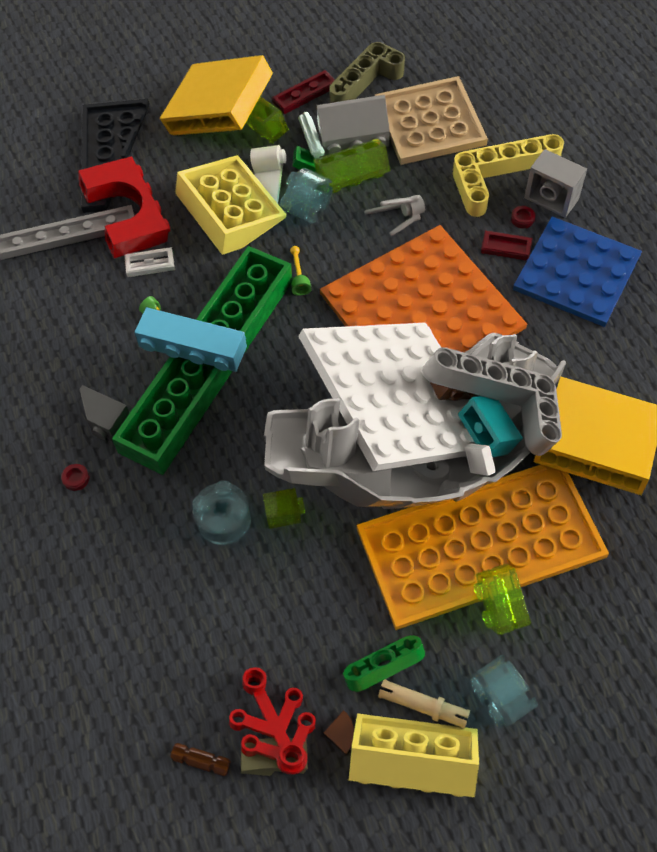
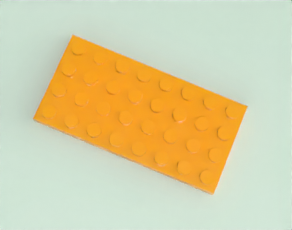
[357,465,609,630]

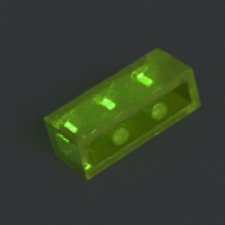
[313,138,390,193]

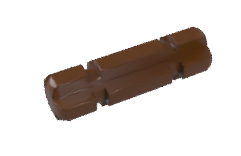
[170,743,231,776]

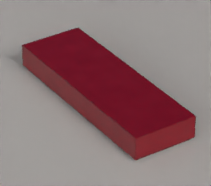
[271,70,335,115]

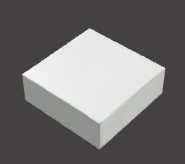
[464,443,495,476]

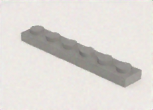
[0,205,134,260]

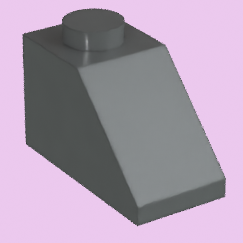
[80,385,130,441]

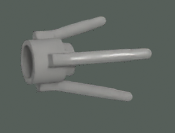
[364,195,425,236]

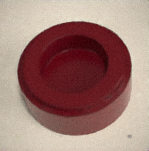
[511,206,535,228]
[61,464,90,491]

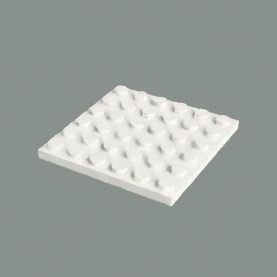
[298,323,476,471]

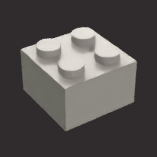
[524,149,587,218]

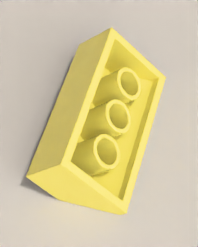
[349,713,479,797]

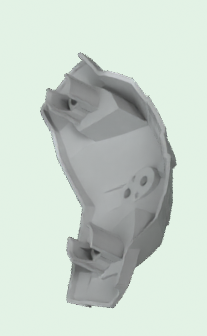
[264,333,566,509]

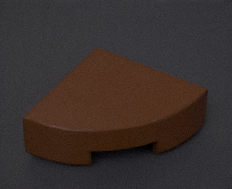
[324,710,354,755]

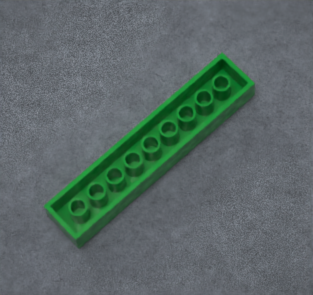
[112,246,293,475]

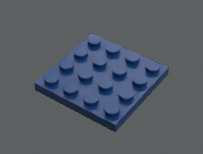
[513,217,642,327]

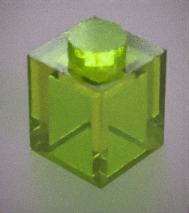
[263,488,305,529]

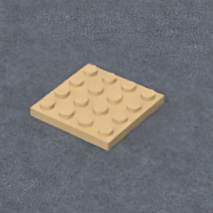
[375,76,488,165]

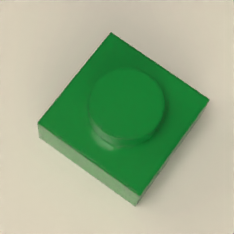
[292,146,317,174]

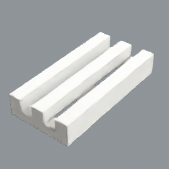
[124,247,175,277]

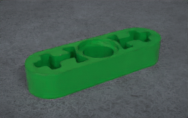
[343,635,425,692]

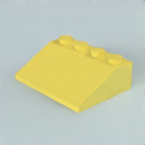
[175,155,287,255]

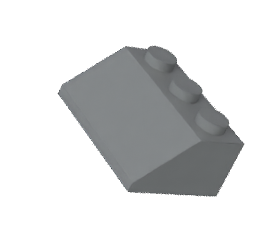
[317,95,390,157]

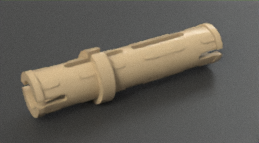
[378,679,470,729]

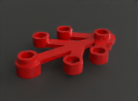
[229,667,316,775]

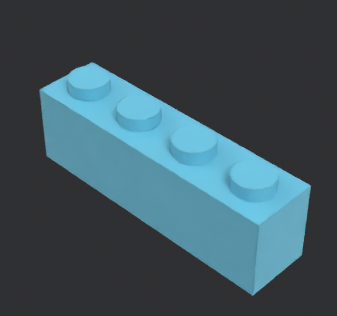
[134,307,247,372]

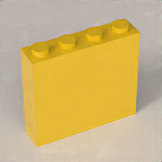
[160,55,273,135]
[534,376,657,496]

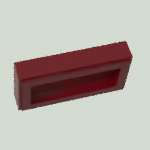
[481,230,533,261]

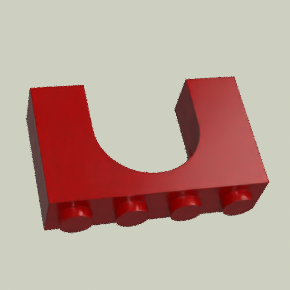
[78,156,170,258]

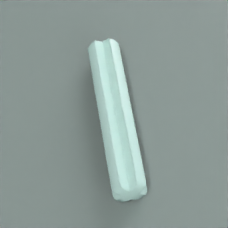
[298,112,325,159]

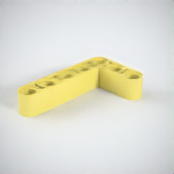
[453,134,564,217]

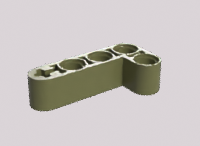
[330,42,405,103]

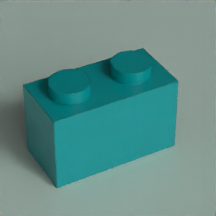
[458,396,523,457]

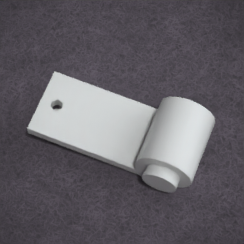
[250,145,286,203]

